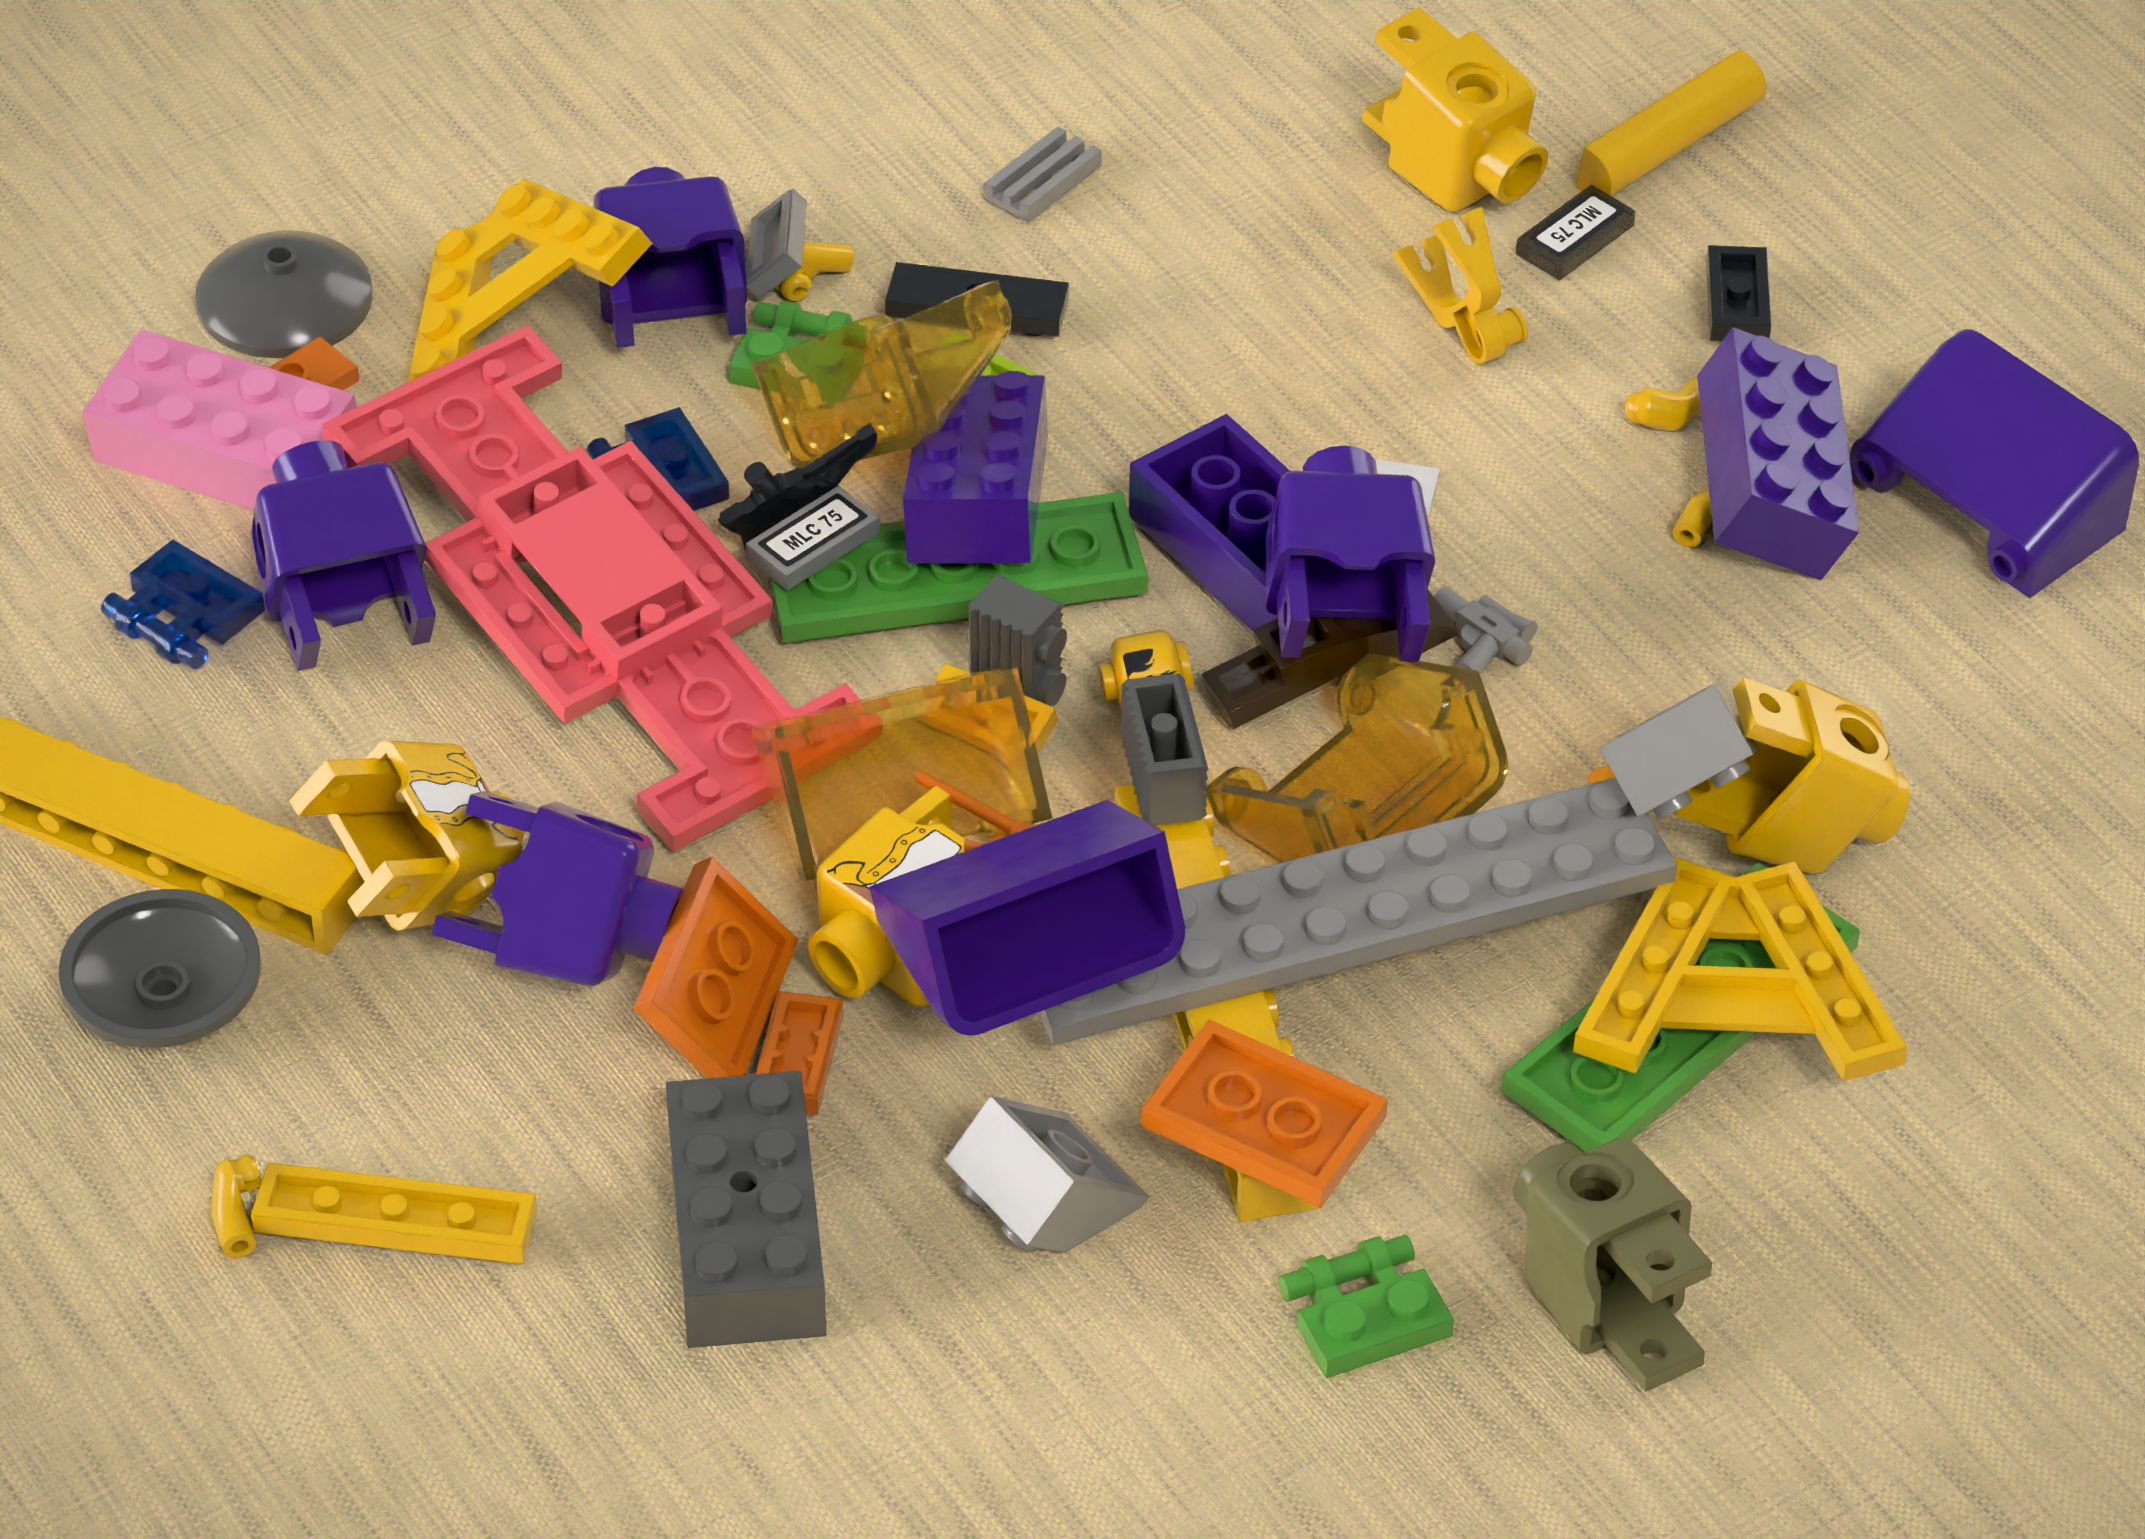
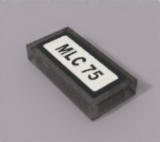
[1516,184,1636,281]

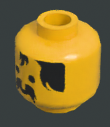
[1098,629,1194,709]

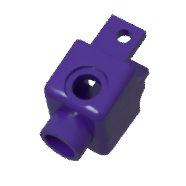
[593,167,747,348]
[251,440,436,671]
[1266,445,1435,662]
[431,791,683,986]

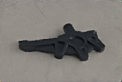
[717,423,878,551]

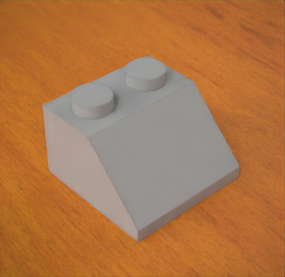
[1600,678,1757,820]
[945,1096,1150,1253]

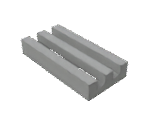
[984,127,1102,222]

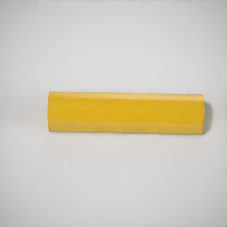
[1576,49,1767,199]

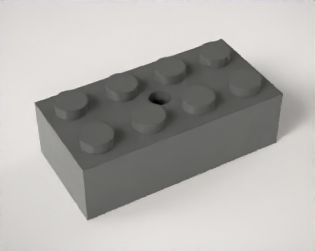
[665,1071,827,1348]

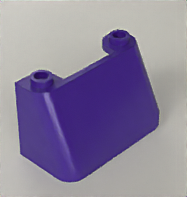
[1849,329,2139,598]

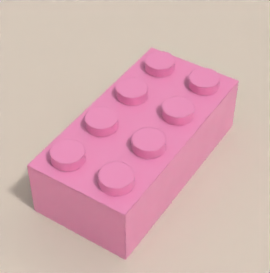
[82,329,357,510]

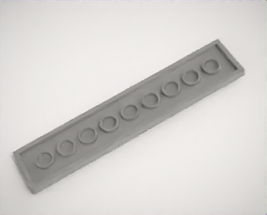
[1038,777,1677,1045]

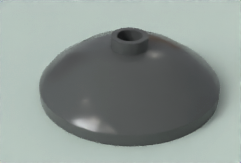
[195,230,373,358]
[59,889,261,1048]

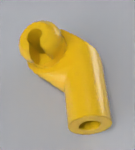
[776,241,854,301]
[1625,378,1701,432]
[1672,488,1712,548]
[211,1154,262,1259]

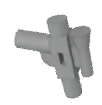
[1434,587,1538,683]

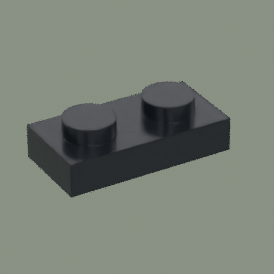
[1706,245,1771,341]

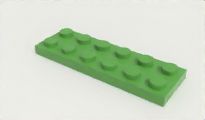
[766,492,1148,643]
[1501,862,1860,1152]

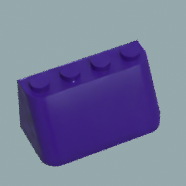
[869,800,1185,1036]

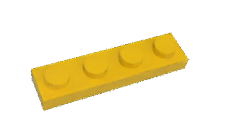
[251,1162,537,1264]

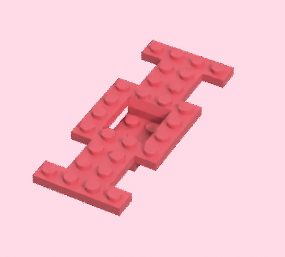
[323,325,883,852]

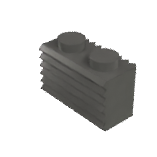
[969,575,1067,707]
[1120,673,1209,826]

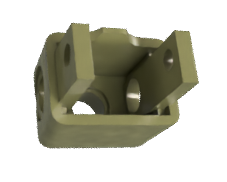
[1513,1138,1712,1392]

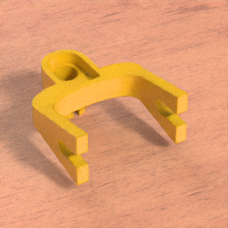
[1392,206,1528,364]

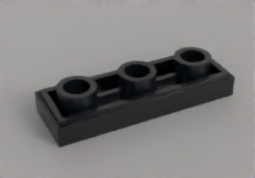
[885,262,1069,337]

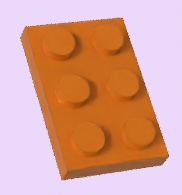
[633,856,799,1078]
[1141,1019,1388,1208]

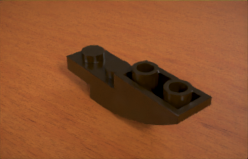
[1202,589,1458,730]

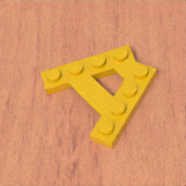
[407,178,653,383]
[1573,857,1907,1082]

